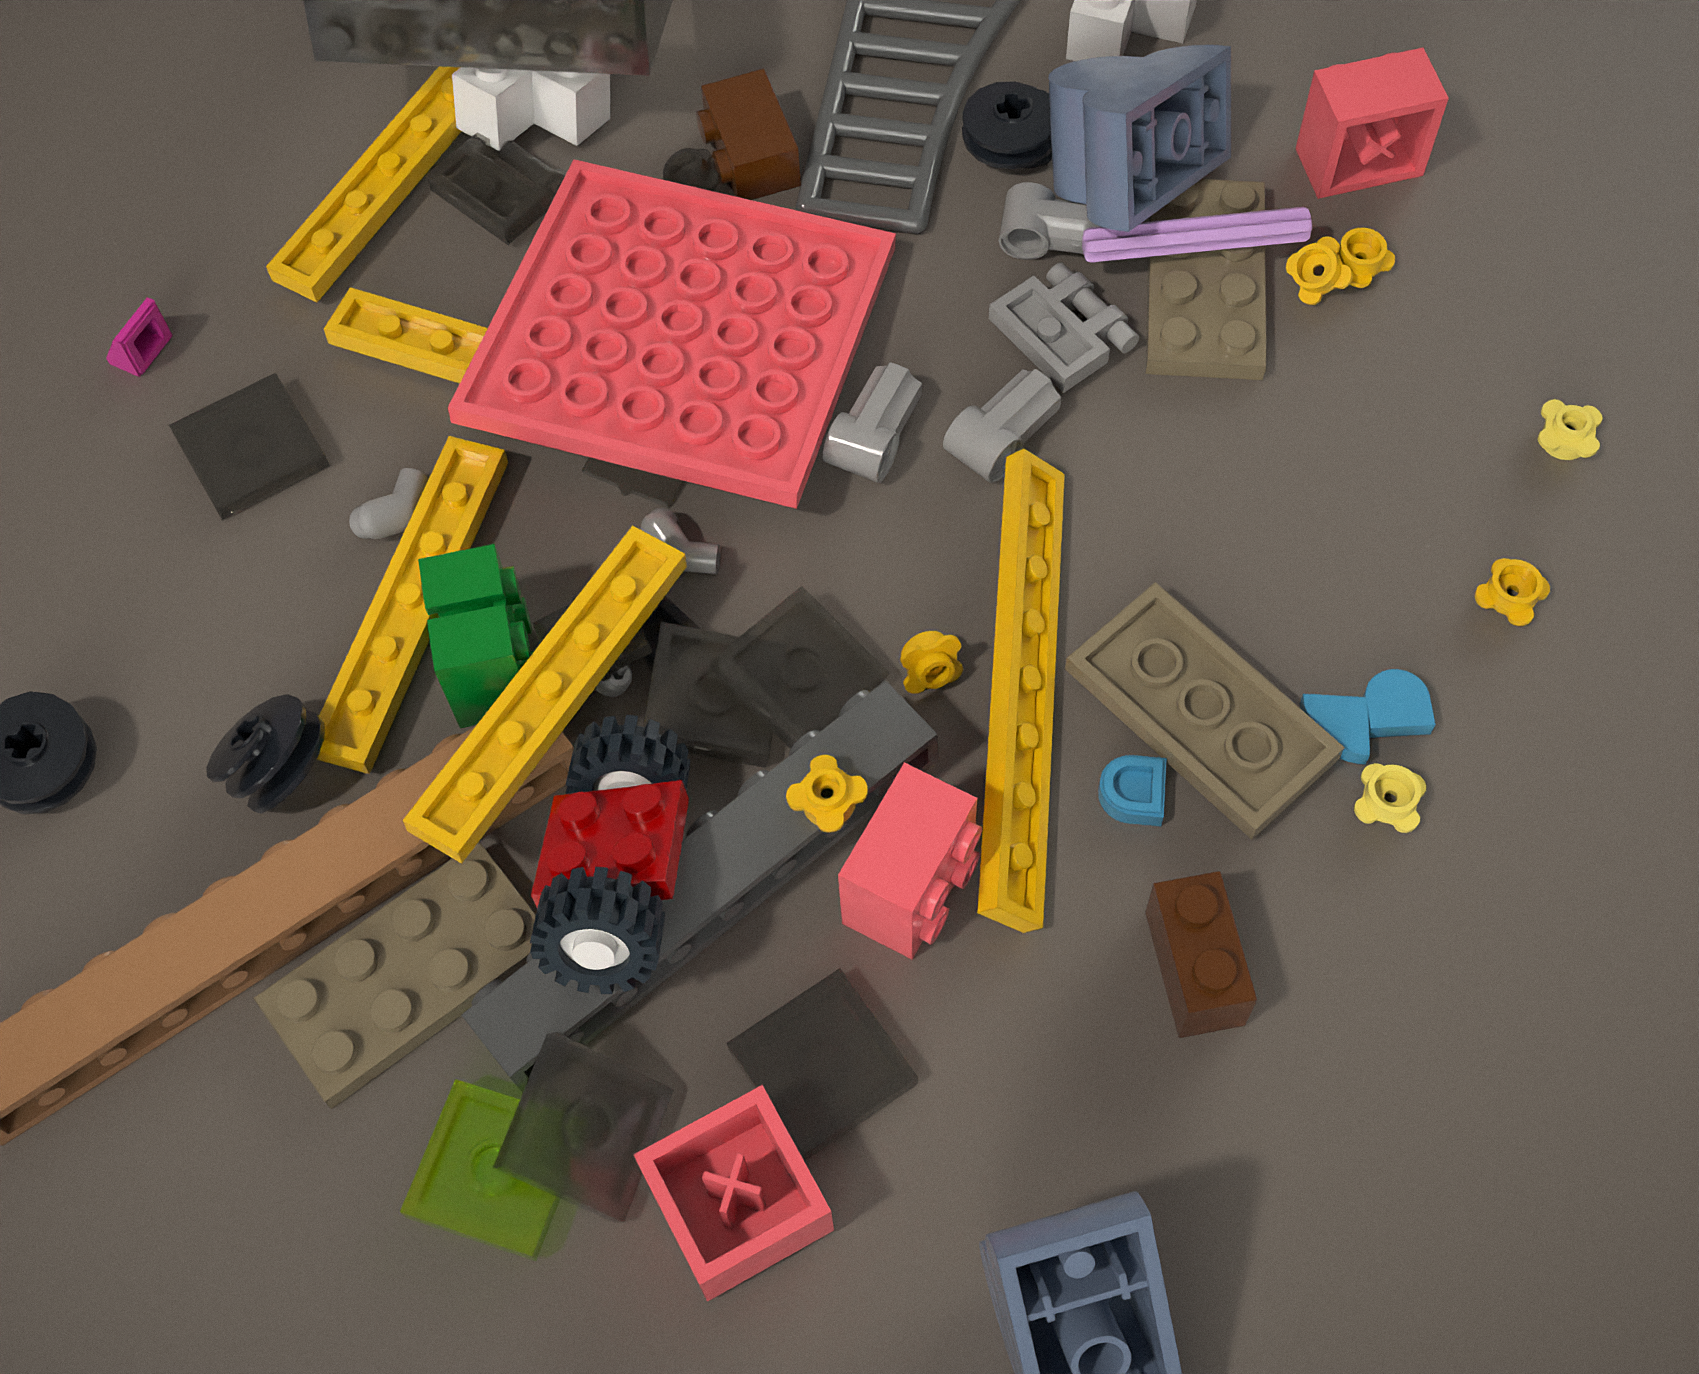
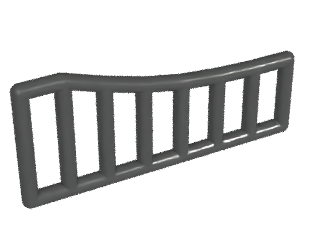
[795,0,1021,234]

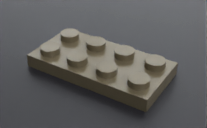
[1145,179,1266,380]
[1065,582,1345,840]
[253,842,536,1109]

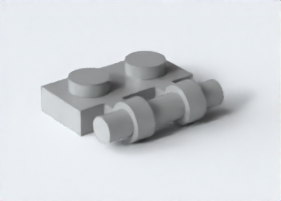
[989,262,1139,393]

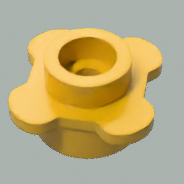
[1338,227,1395,288]
[1286,237,1353,305]
[1475,558,1550,626]
[900,631,964,694]
[786,755,868,833]

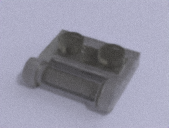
[426,132,567,245]

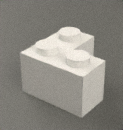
[1066,0,1197,61]
[452,21,610,151]

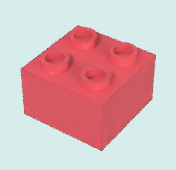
[1295,48,1449,199]
[838,762,982,960]
[634,1085,834,1302]

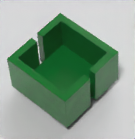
[418,544,534,729]

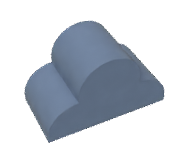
[1048,45,1231,232]
[979,1191,1182,1374]

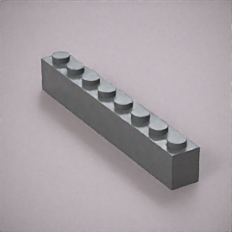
[461,680,939,1094]

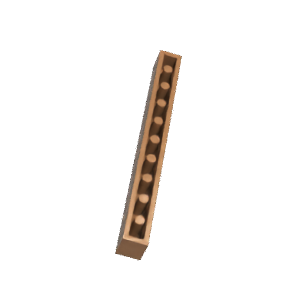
[0,726,574,1146]

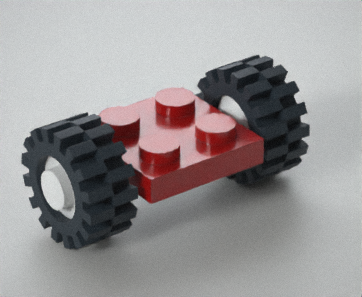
[530,715,690,994]

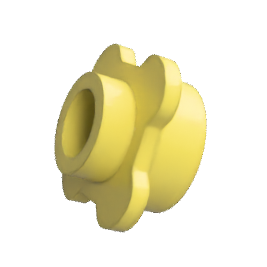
[1538,399,1603,460]
[1354,763,1426,833]

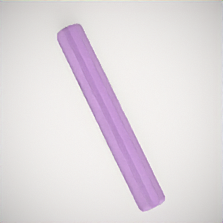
[1082,207,1312,263]

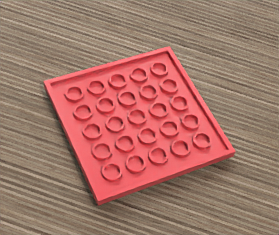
[448,159,896,509]

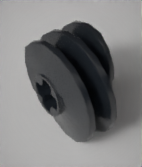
[962,81,1052,169]
[0,691,97,814]
[206,694,325,814]

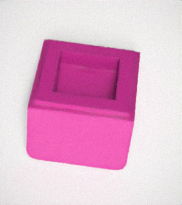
[106,297,172,377]

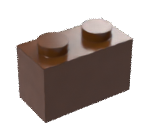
[696,68,801,200]
[1145,871,1257,1038]

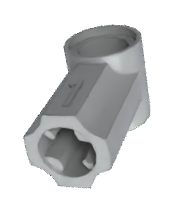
[998,182,1100,260]
[822,362,922,483]
[943,369,1061,483]

